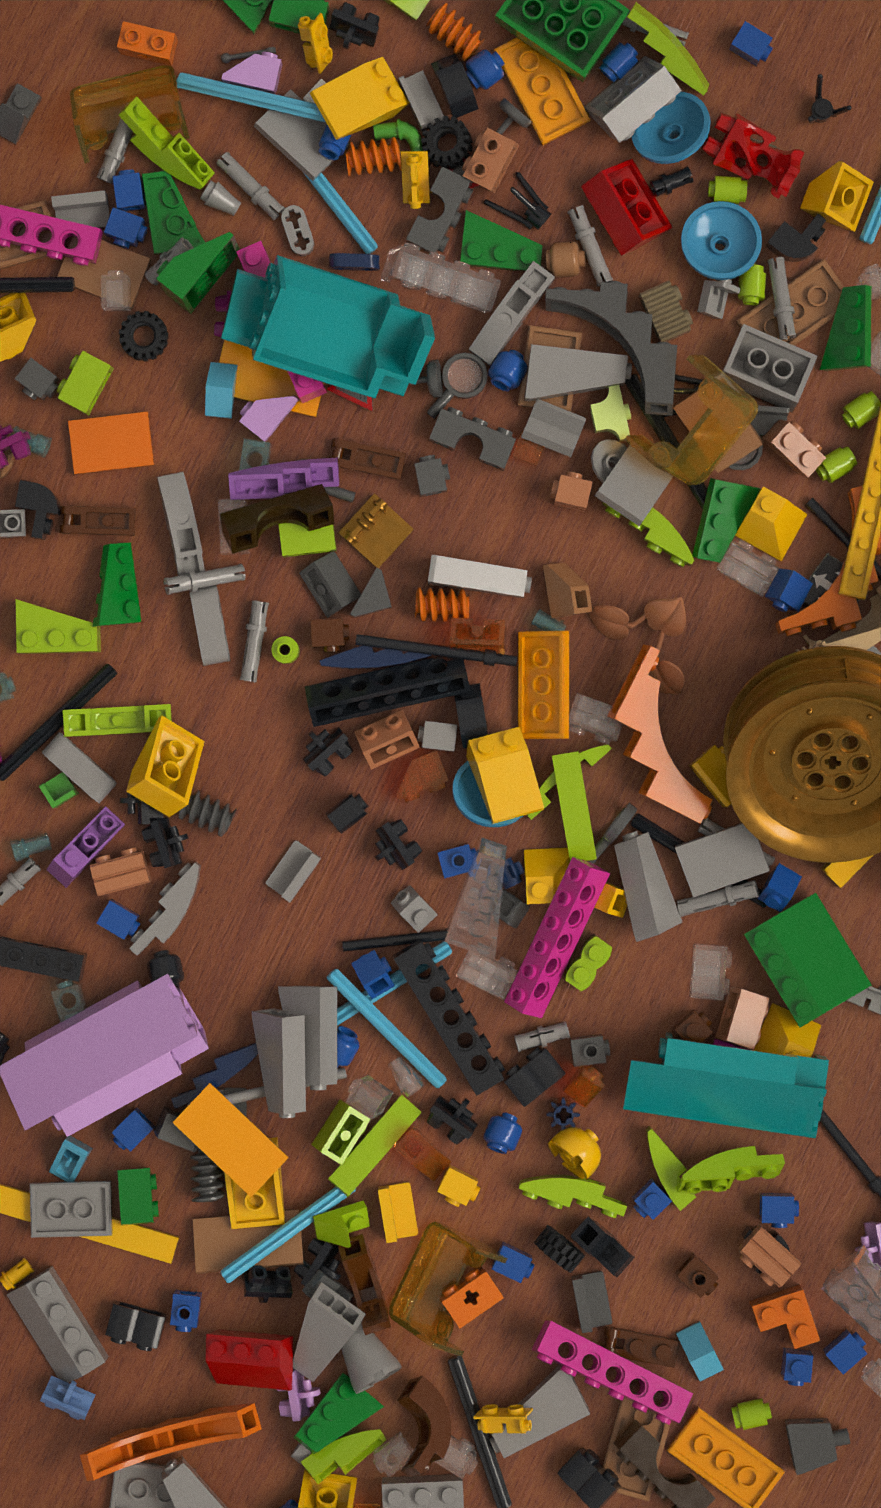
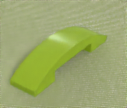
[63,704,172,737]
[527,745,612,820]

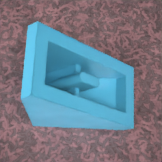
[205,362,238,419]
[49,1136,93,1182]
[676,1321,724,1381]

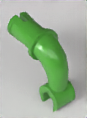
[373,118,423,151]

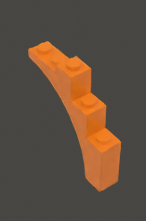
[775,486,881,637]
[80,1403,262,1481]

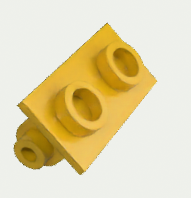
[298,13,333,74]
[401,151,430,209]
[473,1404,533,1434]

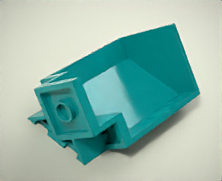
[221,255,435,398]
[623,1032,829,1139]

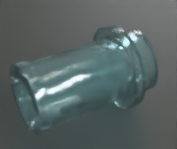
[531,609,567,631]

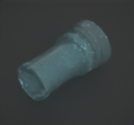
[11,426,52,458]
[10,833,52,862]

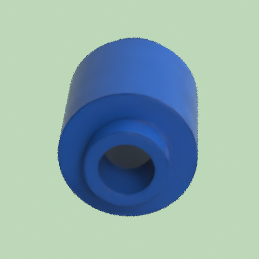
[599,42,638,83]
[319,124,352,160]

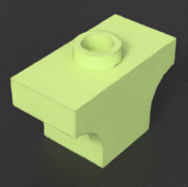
[590,385,631,442]

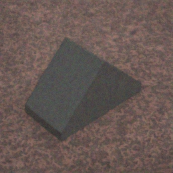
[350,568,392,618]
[154,1106,198,1152]

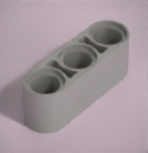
[190,585,230,666]
[42,732,117,804]

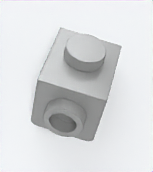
[697,279,740,319]
[391,885,438,933]

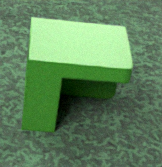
[39,772,79,808]

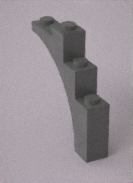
[545,281,677,416]

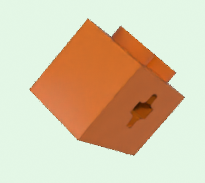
[117,21,178,66]
[439,1268,504,1328]

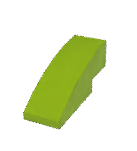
[646,1126,696,1211]
[301,1429,386,1484]

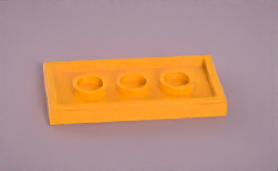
[493,37,590,146]
[219,340,325,418]
[518,631,569,739]
[172,1083,289,1197]
[667,1406,785,1508]

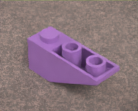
[47,806,125,888]

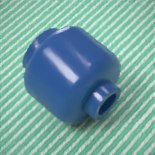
[466,49,505,90]
[488,350,528,391]
[337,1026,360,1068]
[483,1112,522,1154]

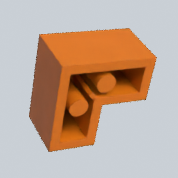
[749,1285,820,1349]

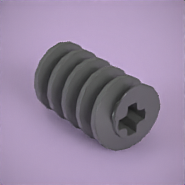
[179,790,237,837]
[190,1148,225,1202]

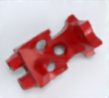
[702,113,804,199]

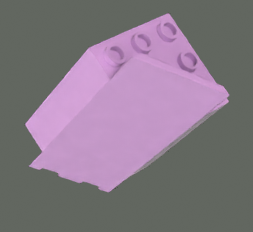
[0,974,209,1137]

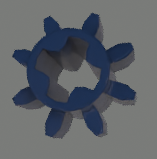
[491,857,525,890]
[546,1097,580,1130]

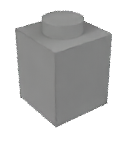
[418,721,457,752]

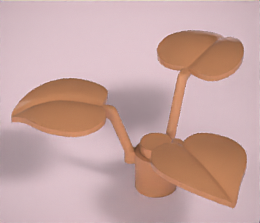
[589,597,686,695]

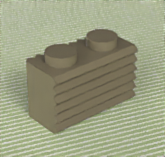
[639,280,693,342]

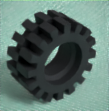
[421,116,473,169]
[119,311,169,361]
[534,1225,585,1273]

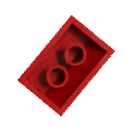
[581,158,673,256]
[206,1329,293,1391]

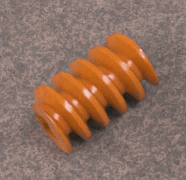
[426,3,485,62]
[346,137,402,177]
[415,587,470,623]

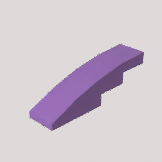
[228,458,340,500]

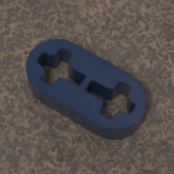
[329,253,380,271]

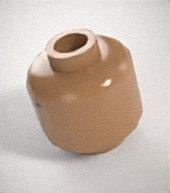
[546,242,586,277]

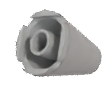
[341,1323,402,1394]

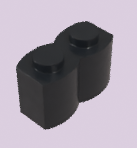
[325,793,369,834]
[504,1047,566,1107]
[105,1301,167,1351]
[557,1448,621,1508]

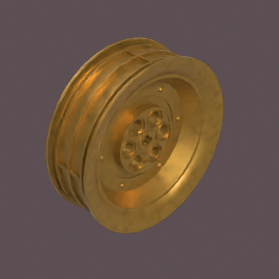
[723,646,881,863]

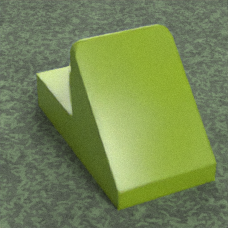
[313,1200,370,1248]

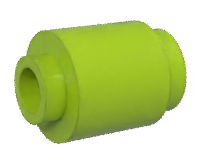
[708,176,747,204]
[738,264,766,306]
[841,391,881,429]
[816,446,857,483]
[272,636,300,664]
[731,1398,772,1430]

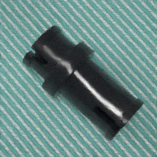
[650,166,694,197]

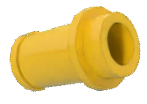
[0,1258,34,1290]

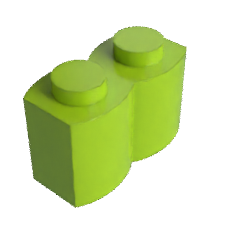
[565,935,612,991]

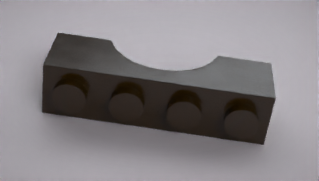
[220,484,335,554]
[614,1420,716,1508]

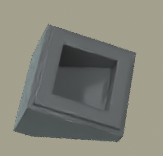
[489,889,530,928]

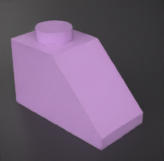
[222,52,282,94]
[239,396,300,442]

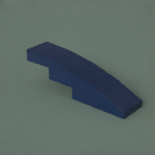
[320,646,432,669]
[171,1042,258,1109]

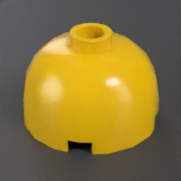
[548,1127,601,1180]

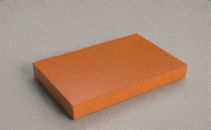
[68,412,155,475]

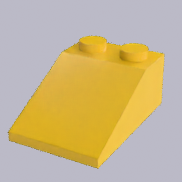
[310,57,409,140]
[126,715,205,817]
[466,727,544,824]
[224,1137,285,1229]

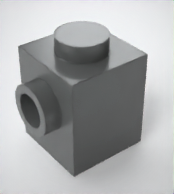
[15,357,60,401]
[414,455,450,497]
[570,1034,610,1067]

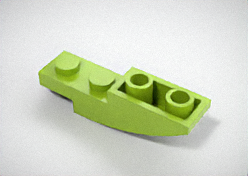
[119,96,215,189]
[602,502,694,567]
[677,1146,785,1194]
[518,1175,627,1218]

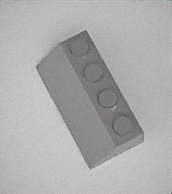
[6,1266,109,1383]

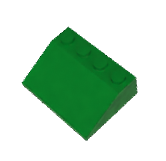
[494,0,630,83]
[156,232,240,314]
[744,893,872,1027]

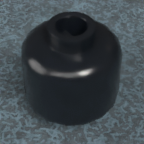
[147,950,184,988]

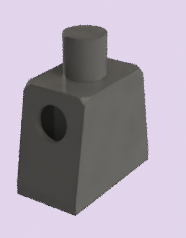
[784,1418,850,1475]

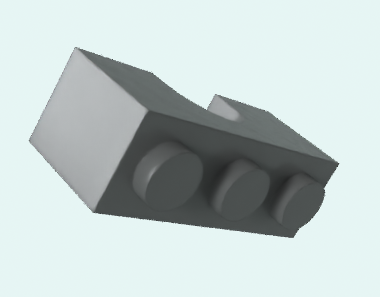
[406,167,474,256]
[429,407,516,471]

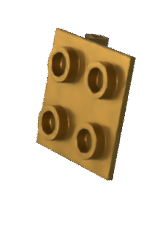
[339,493,414,568]

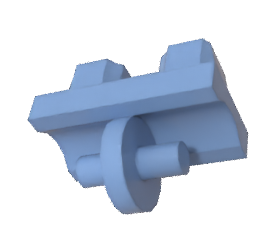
[40,1376,96,1420]

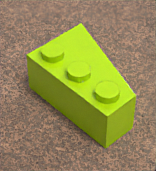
[15,599,101,654]

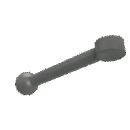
[221,47,276,63]

